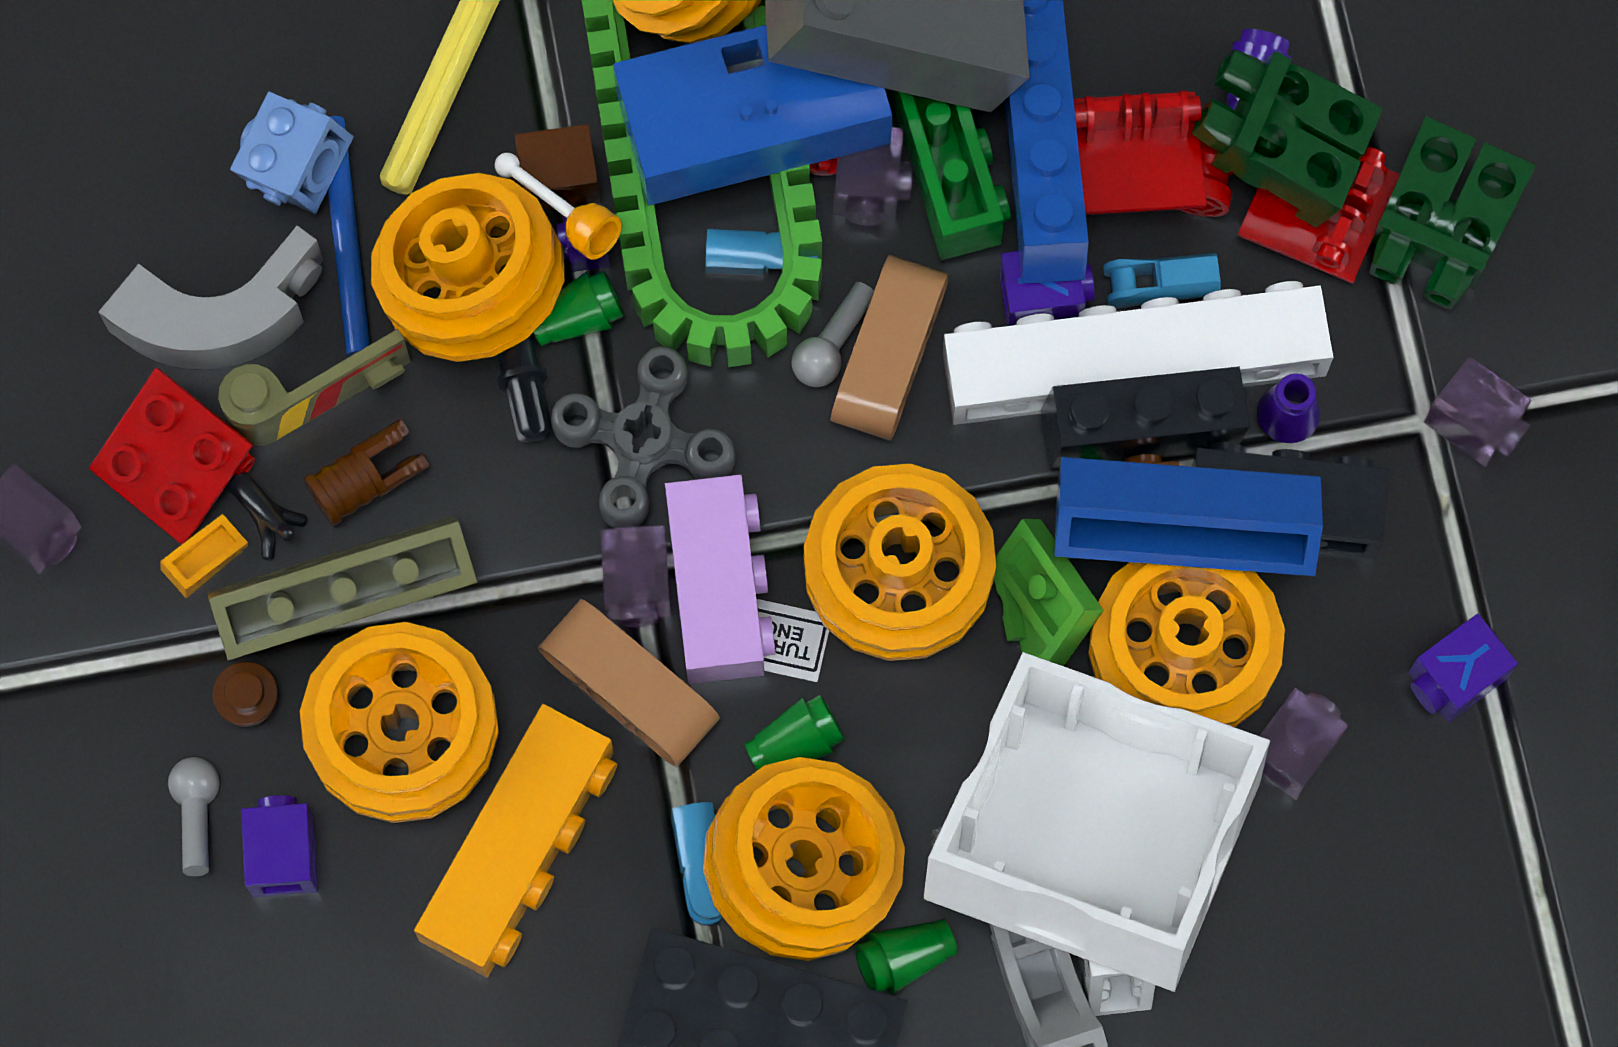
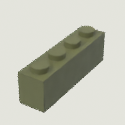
[208,515,477,660]

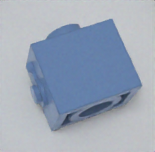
[230,91,354,214]

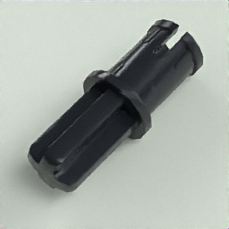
[497,334,552,443]

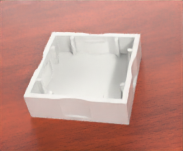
[923,652,1270,992]

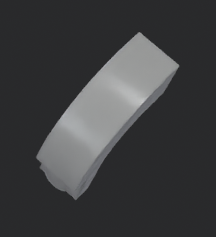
[99,226,323,370]
[989,923,1108,1047]

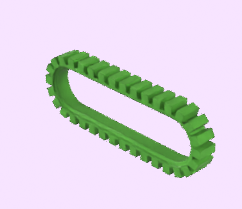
[581,0,822,367]

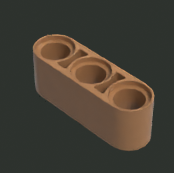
[830,254,949,441]
[537,599,720,767]

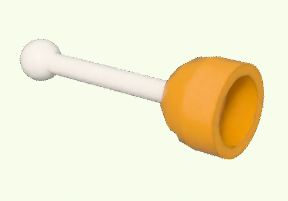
[495,153,622,260]

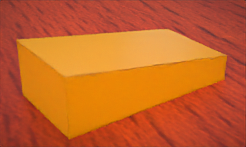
[160,514,248,598]

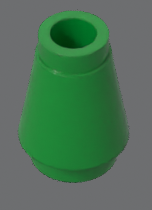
[533,270,625,346]
[744,695,845,770]
[855,919,957,995]

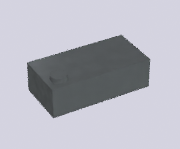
[765,0,1030,113]

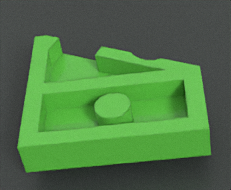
[994,519,1104,666]

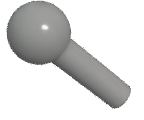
[791,282,874,387]
[168,757,220,876]

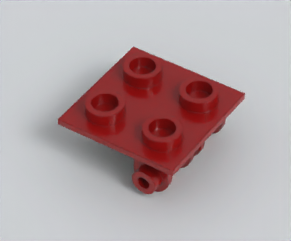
[1073,90,1207,215]
[1237,147,1400,284]
[88,368,256,545]

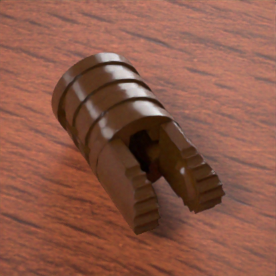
[303,418,430,527]

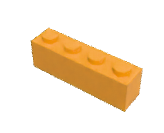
[414,703,617,978]

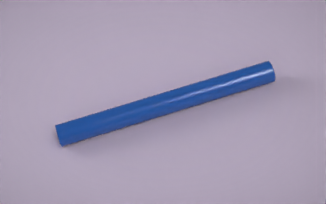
[328,116,370,358]

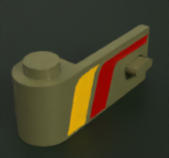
[218,329,411,446]

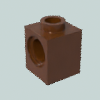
[508,124,600,211]

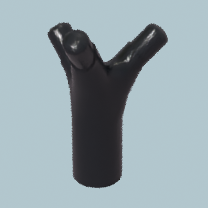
[227,472,307,560]

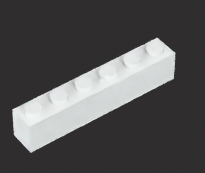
[942,281,1333,425]

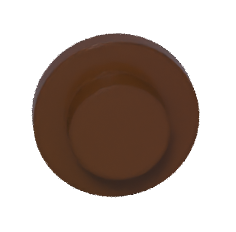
[213,662,278,727]

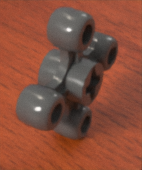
[551,346,736,530]

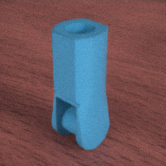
[705,229,818,275]
[1103,253,1221,308]
[671,802,723,926]

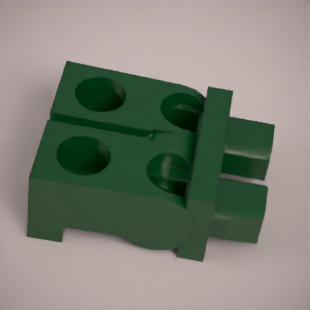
[1191,49,1383,228]
[1369,116,1536,310]

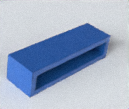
[1054,457,1323,576]

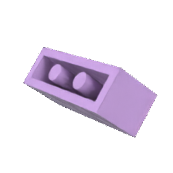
[665,475,775,684]

